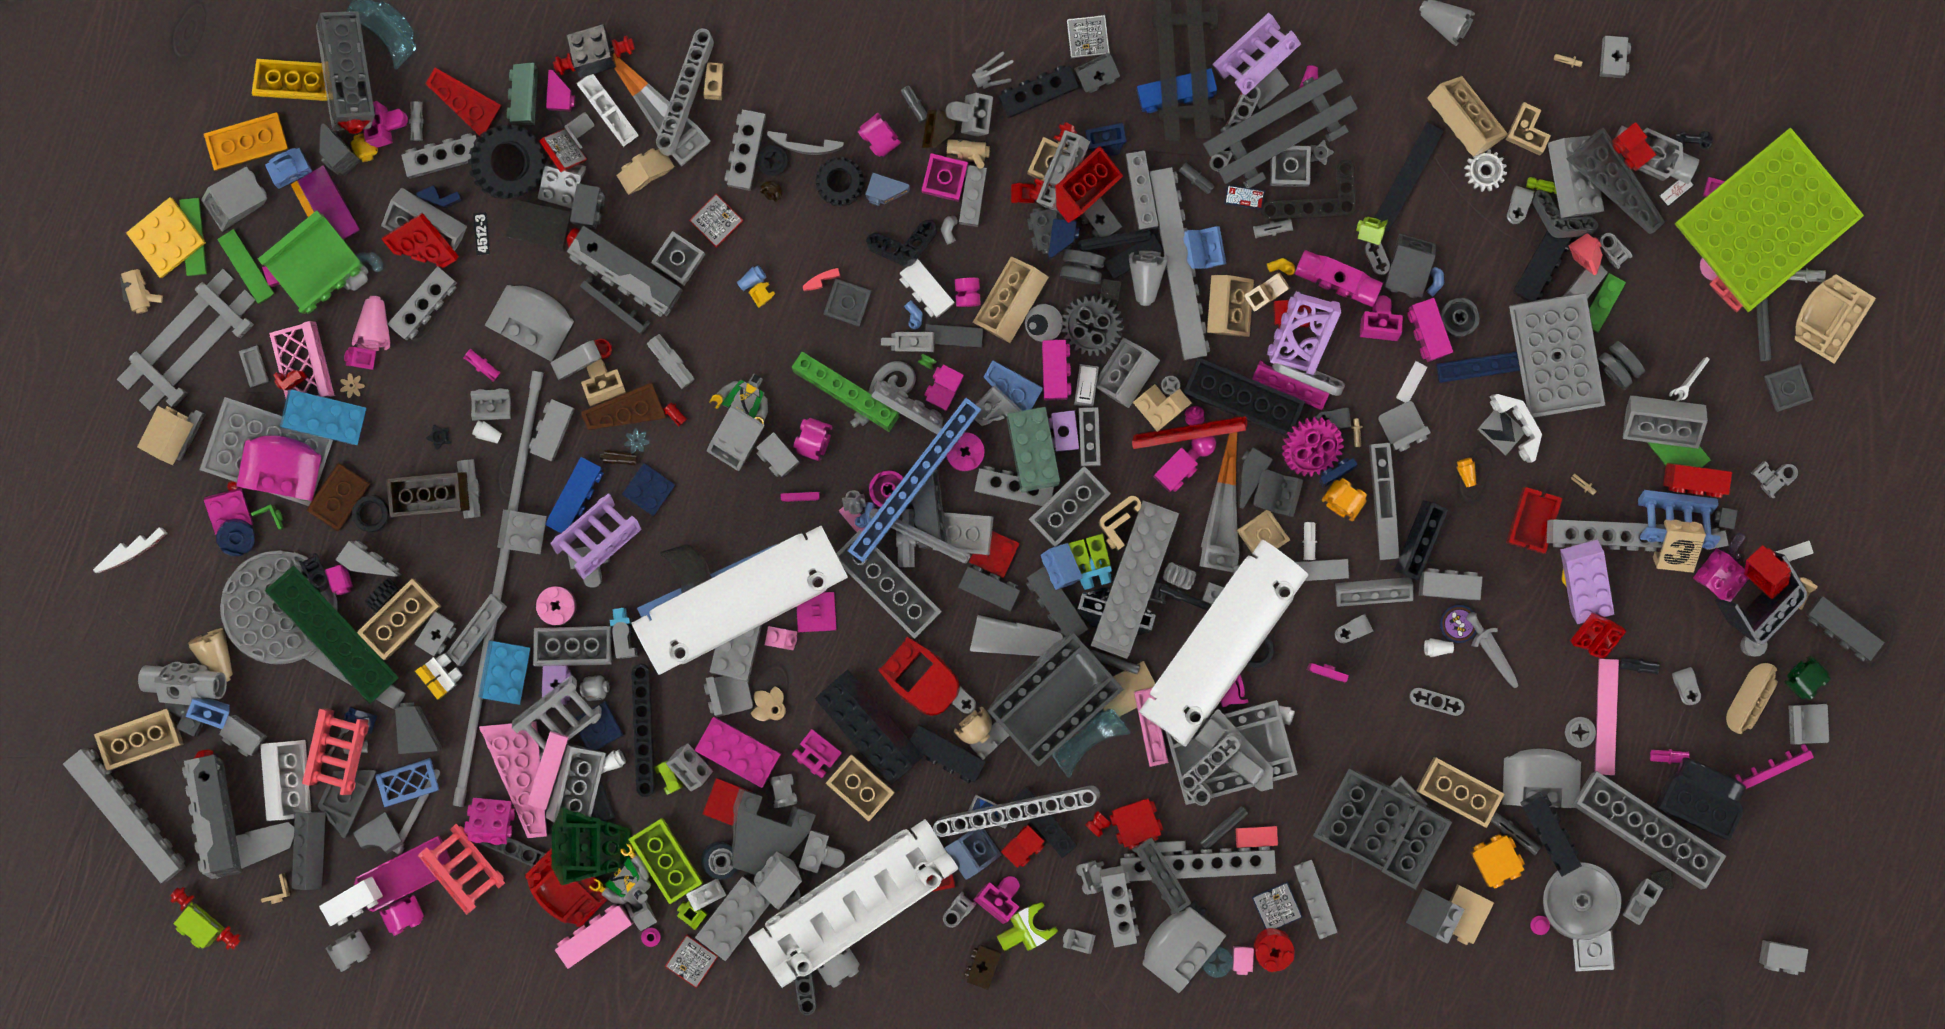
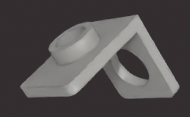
[564,112,594,149]

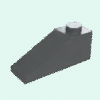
[1239,448,1273,509]

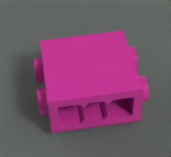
[464,798,515,845]

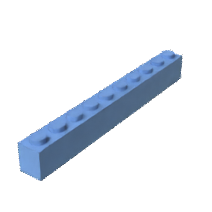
[848,398,981,563]

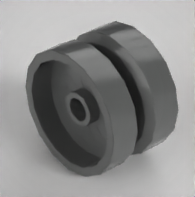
[1059,250,1105,285]
[1598,341,1645,390]

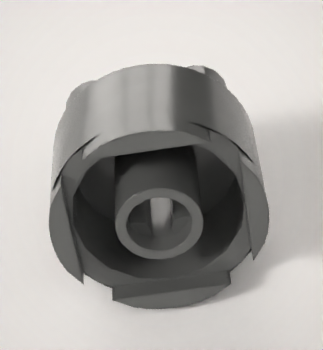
[1440,298,1479,338]

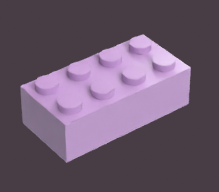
[1560,540,1614,624]

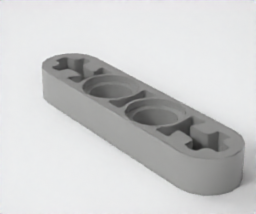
[1272,363,1345,396]

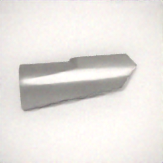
[970,615,1063,656]
[1195,709,1273,791]
[216,822,294,879]

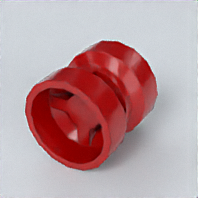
[594,339,612,359]
[1085,811,1112,837]

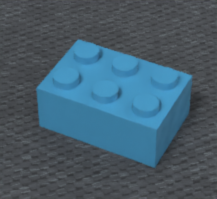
[478,640,530,705]

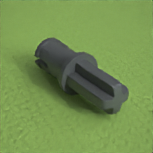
[901,85,927,123]
[1179,162,1214,194]

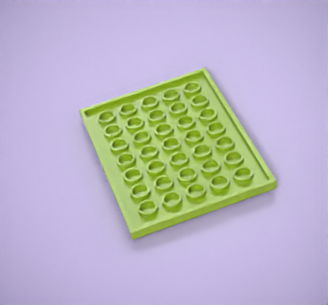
[1674,127,1864,312]

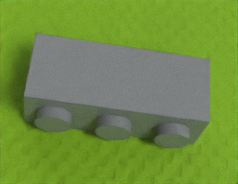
[959,165,987,227]
[529,399,575,462]
[1078,407,1100,467]

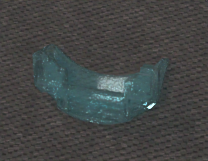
[346,0,416,70]
[1052,709,1131,778]

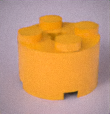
[1322,478,1367,521]

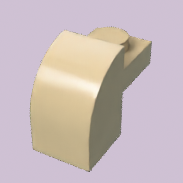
[1244,272,1290,312]

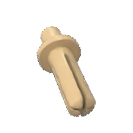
[1554,54,1583,68]
[1351,418,1363,447]
[1571,474,1597,496]

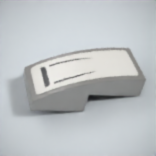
[1074,364,1099,408]

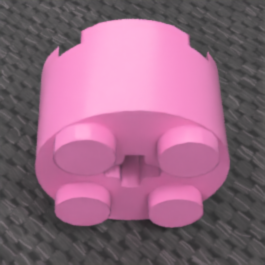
[536,587,577,625]

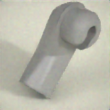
[941,216,958,245]

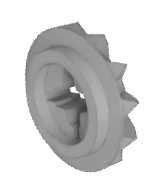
[1565,717,1596,748]

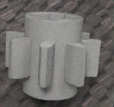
[842,490,866,514]

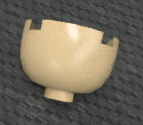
[954,707,992,744]

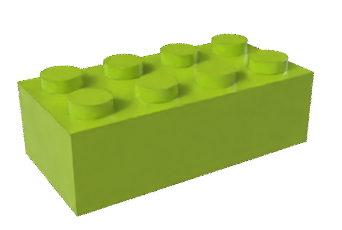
[629,818,704,904]

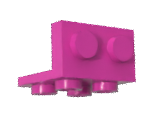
[1693,548,1749,602]

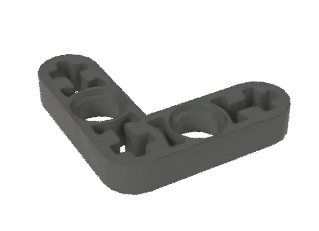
[1532,190,1598,238]

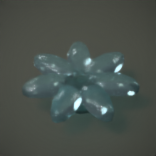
[624,428,649,453]

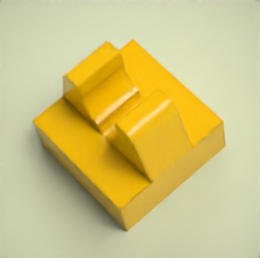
[749,282,775,308]

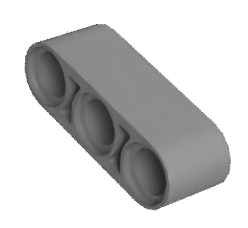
[550,340,602,380]

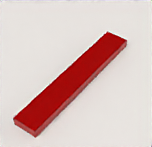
[1132,416,1247,449]

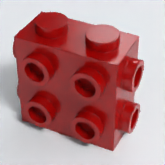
[1109,798,1163,850]

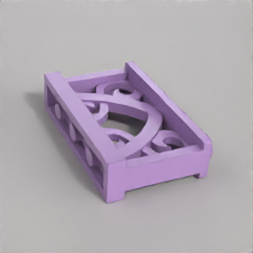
[1267,291,1341,375]

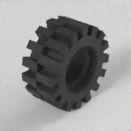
[365,578,400,613]

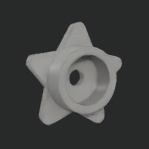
[1310,140,1334,165]

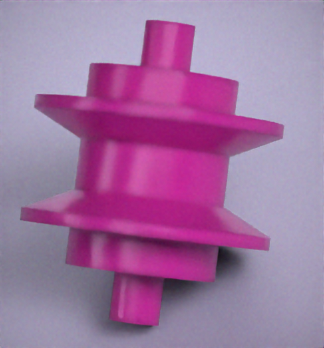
[1185,406,1205,425]

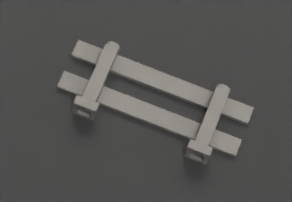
[117,269,256,411]

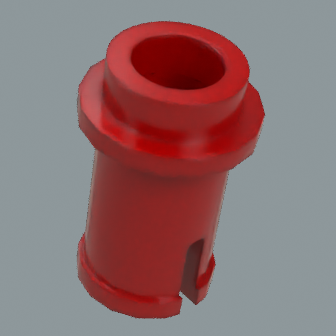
[663,402,687,427]

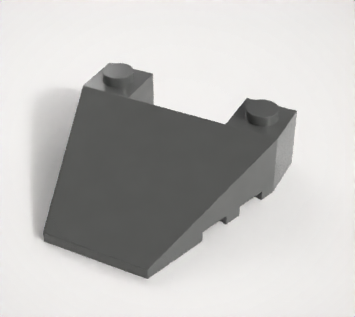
[732,788,815,875]

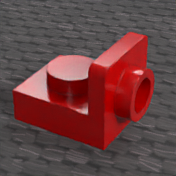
[273,370,308,391]

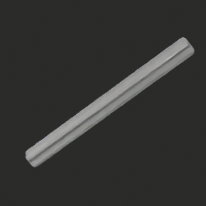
[869,508,970,563]

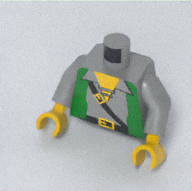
[709,374,768,424]
[590,844,651,905]

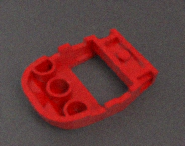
[878,637,960,716]

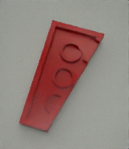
[425,67,502,136]

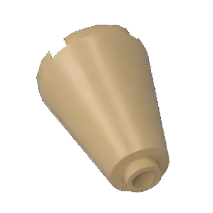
[188,628,233,682]

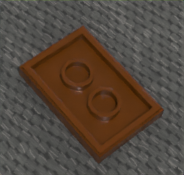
[306,462,370,531]

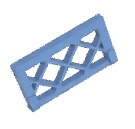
[375,758,439,807]

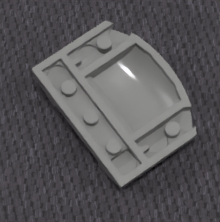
[485,285,574,362]
[1502,749,1581,808]
[1143,906,1226,993]

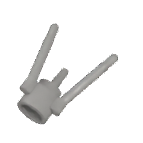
[972,52,1013,89]

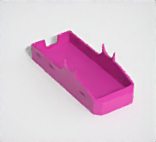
[354,836,457,912]

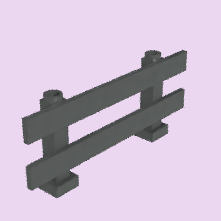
[1203,68,1358,189]

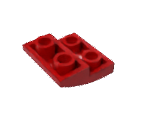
[1570,613,1627,659]

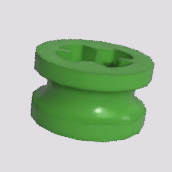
[918,354,937,370]

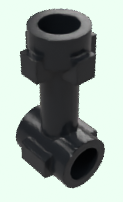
[1676,131,1713,150]

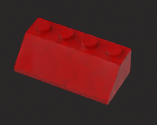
[1055,146,1123,223]

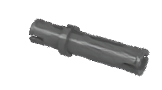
[1490,811,1541,855]

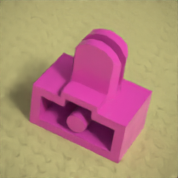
[363,101,408,148]
[1360,295,1403,341]
[973,876,1020,924]

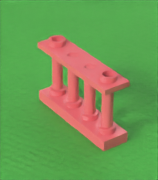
[302,709,369,795]
[418,824,505,915]

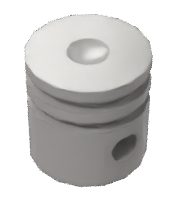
[1740,636,1767,657]

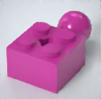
[1153,436,1216,492]

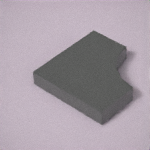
[353,812,404,854]

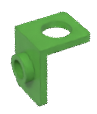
[251,505,284,530]

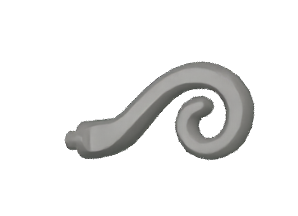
[850,361,916,428]

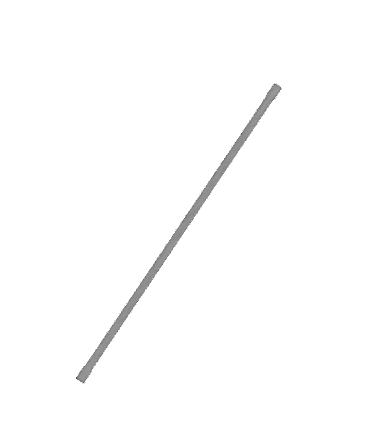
[453,371,544,807]

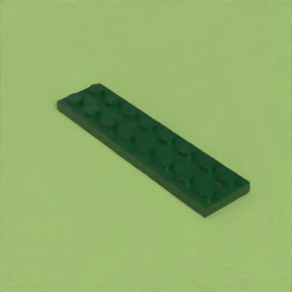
[265,565,399,704]

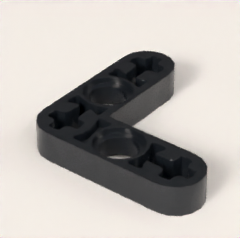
[866,220,937,267]

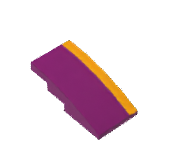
[291,165,360,240]

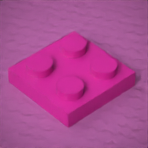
[204,488,253,535]

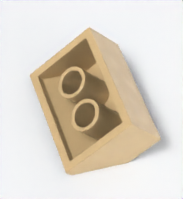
[1207,275,1254,337]

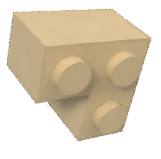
[1505,102,1551,155]
[617,148,675,195]
[1133,384,1191,432]

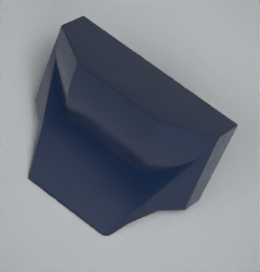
[1085,123,1127,157]

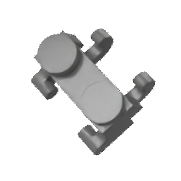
[768,774,797,808]
[1076,860,1104,895]

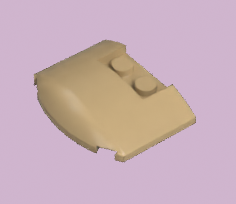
[1795,274,1876,364]

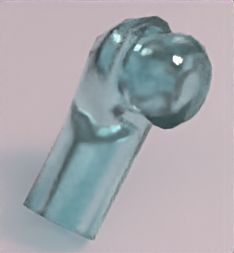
[357,252,383,272]

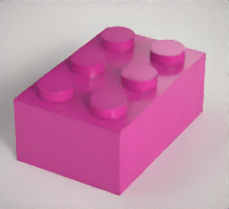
[1407,298,1453,362]
[1042,340,1071,400]

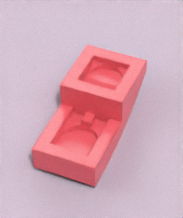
[803,268,840,292]
[1709,276,1743,312]
[1236,826,1278,848]

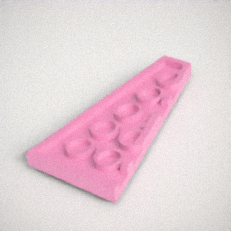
[479,721,548,838]

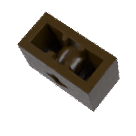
[964,944,1001,990]

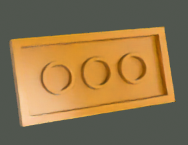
[204,112,289,171]

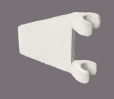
[1669,357,1710,401]

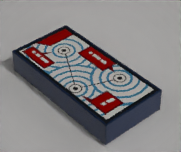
[1224,185,1265,210]

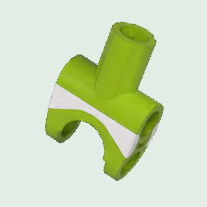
[997,902,1058,951]

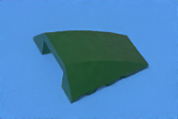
[552,807,630,885]

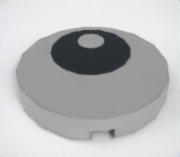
[1025,304,1063,342]

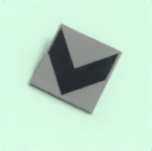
[1477,410,1525,456]

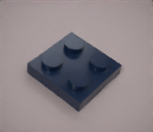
[1319,458,1358,488]
[622,463,676,516]

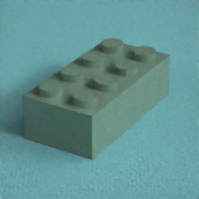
[1007,407,1060,492]

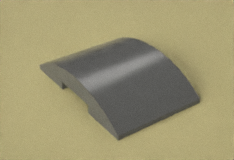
[1313,768,1452,890]

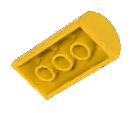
[252,59,327,101]

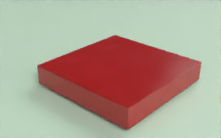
[703,778,752,826]

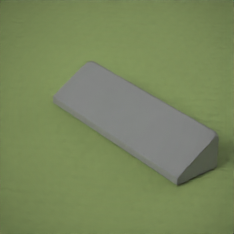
[1335,577,1413,607]

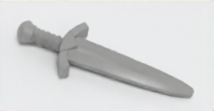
[1466,612,1518,688]

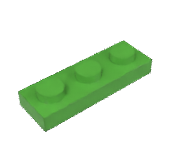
[1589,273,1626,333]

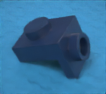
[344,707,377,734]

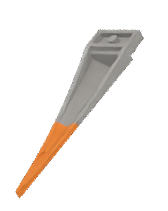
[614,53,711,167]
[1200,432,1239,572]

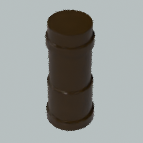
[600,450,637,466]

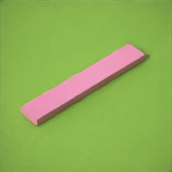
[1595,659,1619,775]

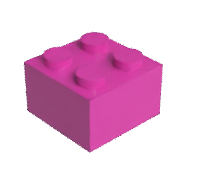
[922,153,968,202]

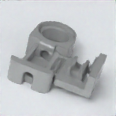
[1751,461,1798,498]

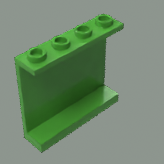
[258,210,364,314]

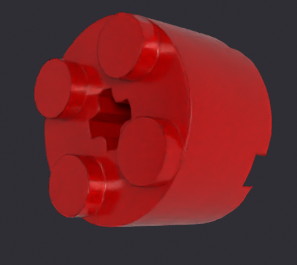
[1253,928,1294,972]

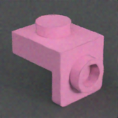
[765,626,797,650]

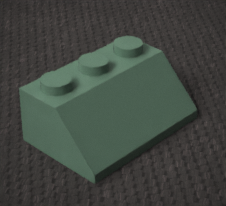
[507,63,538,125]

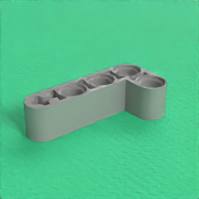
[1180,733,1242,806]

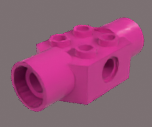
[1294,250,1383,307]

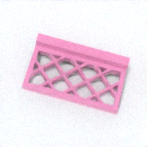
[269,321,335,398]

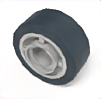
[701,842,737,880]

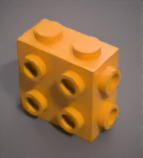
[1470,833,1525,889]

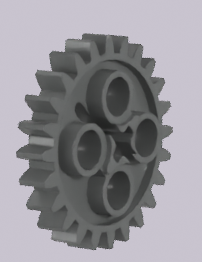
[1061,294,1124,356]

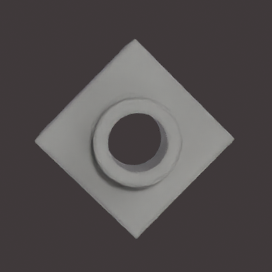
[1706,528,1729,550]

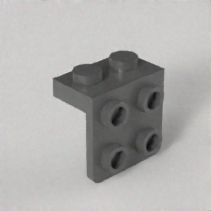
[1254,469,1303,517]

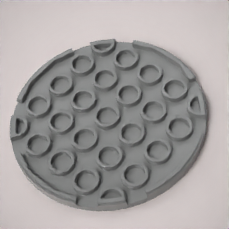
[220,550,337,664]

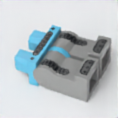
[610,608,638,659]

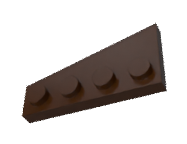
[581,383,666,430]

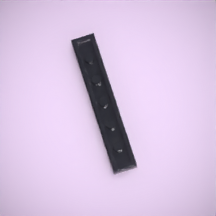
[1374,122,1444,232]

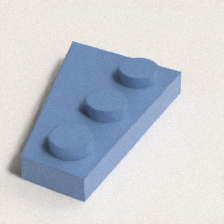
[984,360,1043,411]

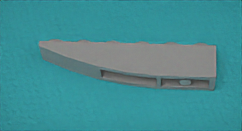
[1369,443,1399,560]

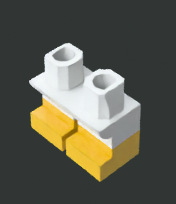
[415,653,463,700]

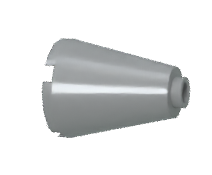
[1419,0,1475,46]
[1129,250,1167,306]

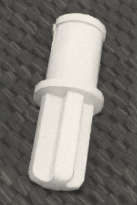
[1302,522,1317,560]

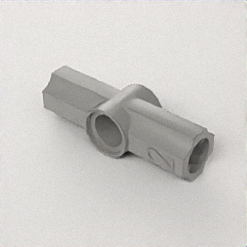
[647,334,695,389]
[457,459,481,519]
[896,509,916,567]

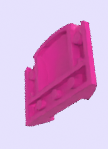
[236,436,322,501]

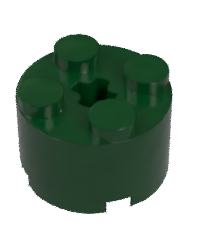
[1784,656,1831,700]

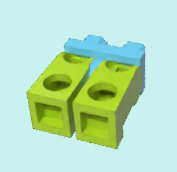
[1068,534,1112,590]

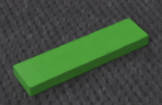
[179,198,207,276]
[217,229,275,304]

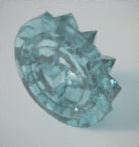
[1202,947,1233,978]

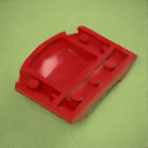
[525,848,608,927]

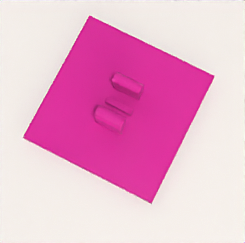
[797,592,836,632]

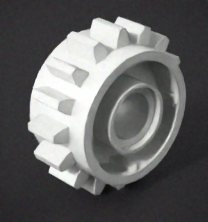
[1464,149,1507,192]

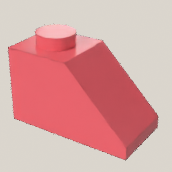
[1568,233,1603,275]

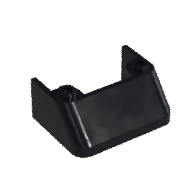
[1715,552,1807,644]

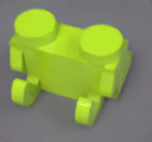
[654,761,684,795]

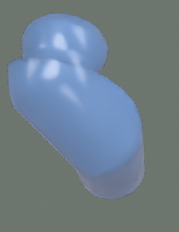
[1426,267,1444,297]
[904,300,923,329]
[855,502,875,528]

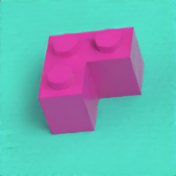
[924,365,964,411]

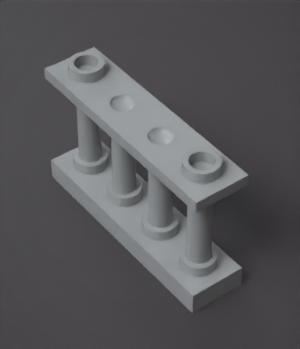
[512,675,602,759]

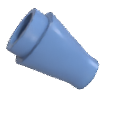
[737,265,767,291]

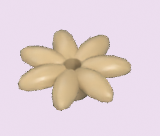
[340,373,365,398]

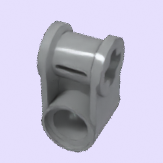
[1507,186,1534,224]
[1598,233,1633,269]
[1335,614,1373,643]
[1672,667,1701,705]
[951,686,976,714]
[943,891,977,928]

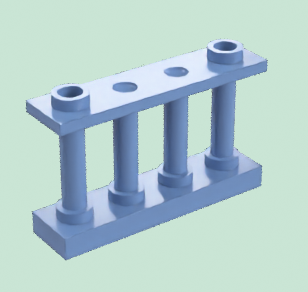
[1638,490,1720,549]

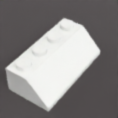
[260,740,311,821]

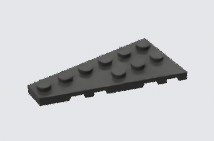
[1566,127,1665,234]

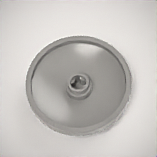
[1543,863,1621,940]

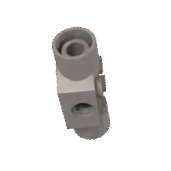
[1615,126,1699,184]
[138,662,227,705]

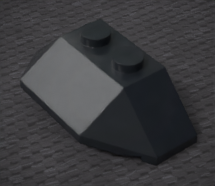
[1077,588,1156,636]

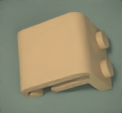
[1099,496,1141,551]

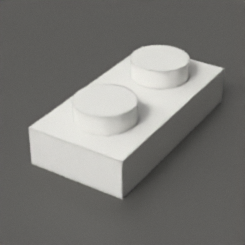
[686,879,726,911]

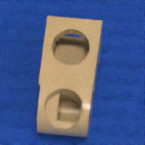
[704,62,723,100]

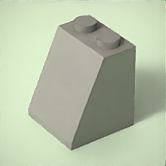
[201,167,267,232]

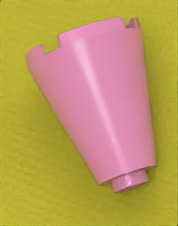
[352,296,391,351]

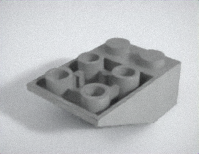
[707,405,765,471]
[336,540,401,577]

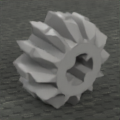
[1163,562,1196,590]

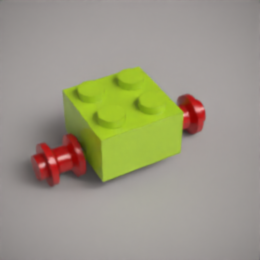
[170,887,241,950]

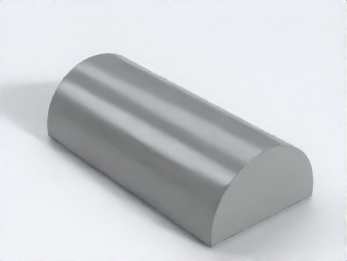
[533,626,613,666]

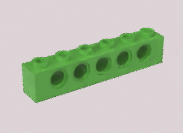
[792,352,900,432]

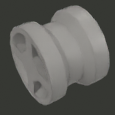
[1161,376,1180,396]

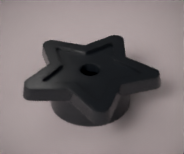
[426,425,451,450]

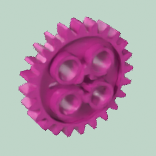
[1282,417,1344,477]

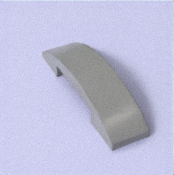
[767,131,844,155]

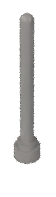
[393,769,440,855]

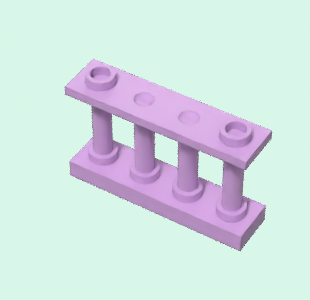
[1212,13,1301,96]
[551,493,642,579]

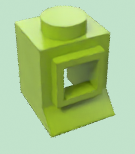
[1356,217,1388,245]
[677,901,708,930]

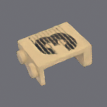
[1653,520,1706,573]

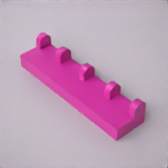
[1252,360,1329,410]
[1735,744,1814,789]

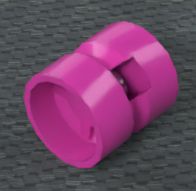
[955,278,981,307]

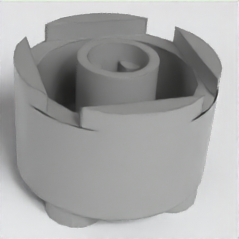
[326,929,371,972]
[817,947,860,988]

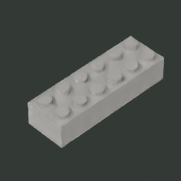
[836,530,942,639]

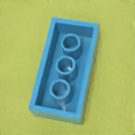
[280,390,366,445]

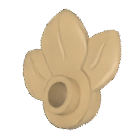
[751,686,786,722]

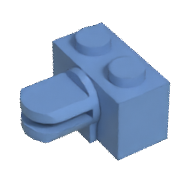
[265,148,313,189]

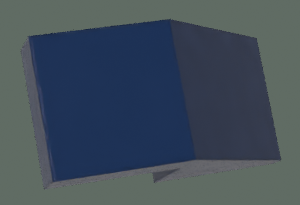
[416,185,463,208]

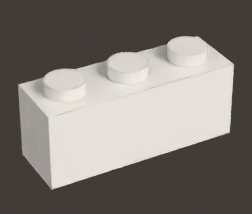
[899,259,954,318]
[319,877,383,926]

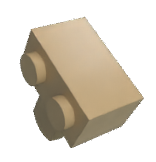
[581,359,626,406]

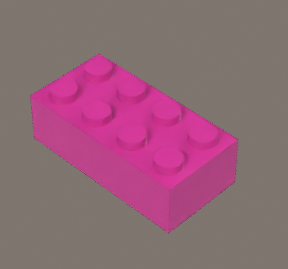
[695,716,781,788]

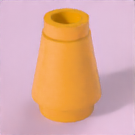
[1456,458,1477,487]

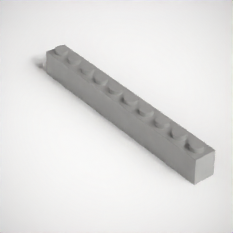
[1149,167,1210,361]

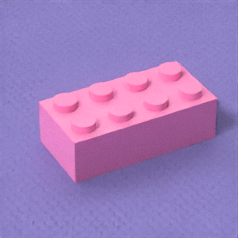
[555,904,634,969]

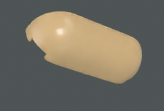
[1726,663,1778,734]

